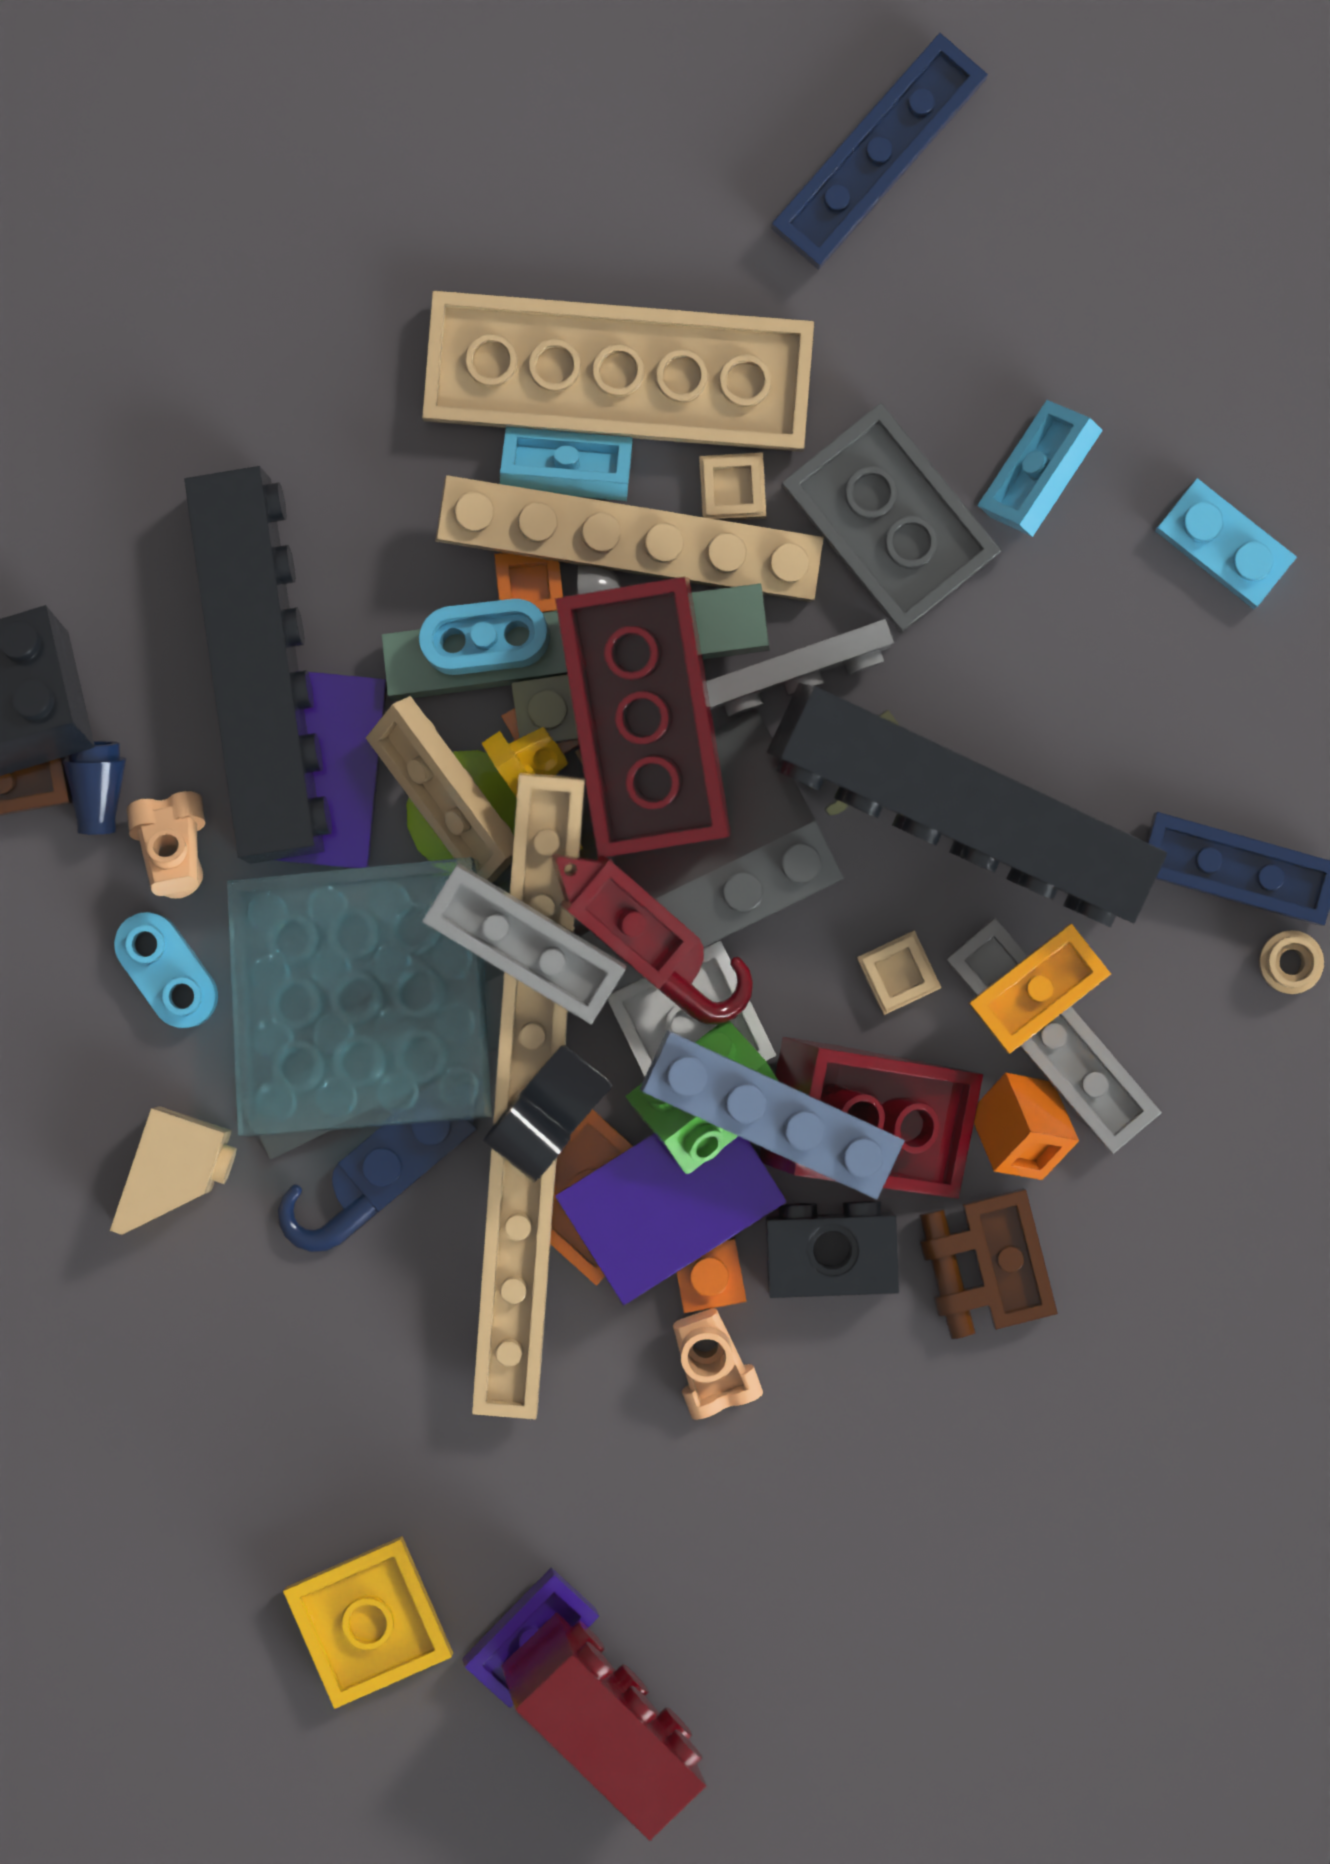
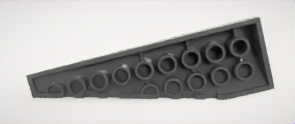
[243,710,844,1160]

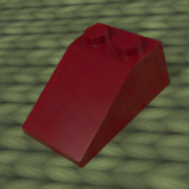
[759,1037,984,1199]

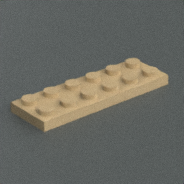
[422,291,814,452]

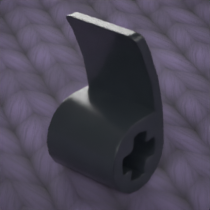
[483,1045,612,1182]

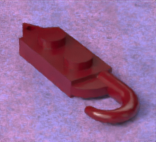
[551,854,753,1024]

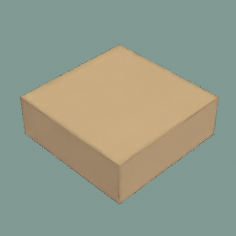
[699,452,766,521]
[856,930,942,1015]

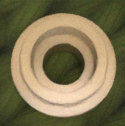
[1259,930,1324,994]

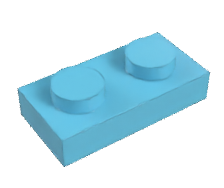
[977,400,1103,537]
[500,427,633,501]
[1155,478,1297,609]

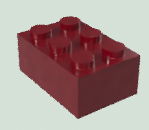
[501,1612,707,1841]

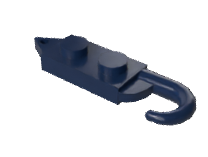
[278,1077,489,1252]

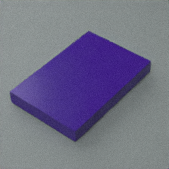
[273,672,387,870]
[555,1133,787,1306]

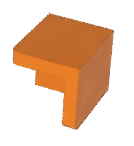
[974,1072,1079,1180]

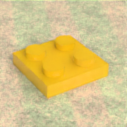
[283,1536,453,1709]

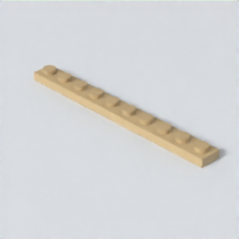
[472,773,585,1420]

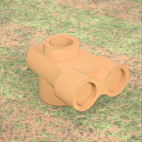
[126,791,205,899]
[673,1308,763,1420]

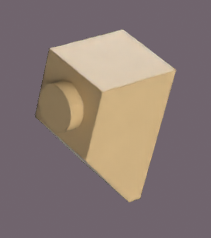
[110,1106,237,1235]

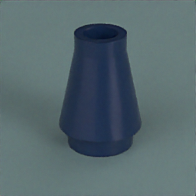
[62,741,126,835]

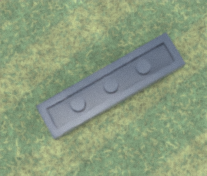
[640,1030,905,1199]

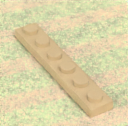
[435,475,824,602]

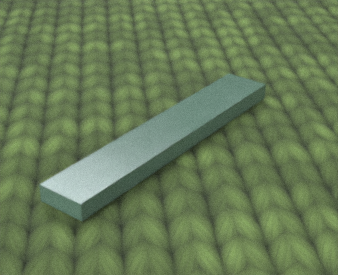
[382,583,770,701]

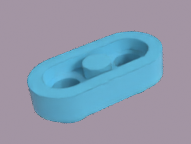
[419,599,550,675]
[114,912,218,1028]

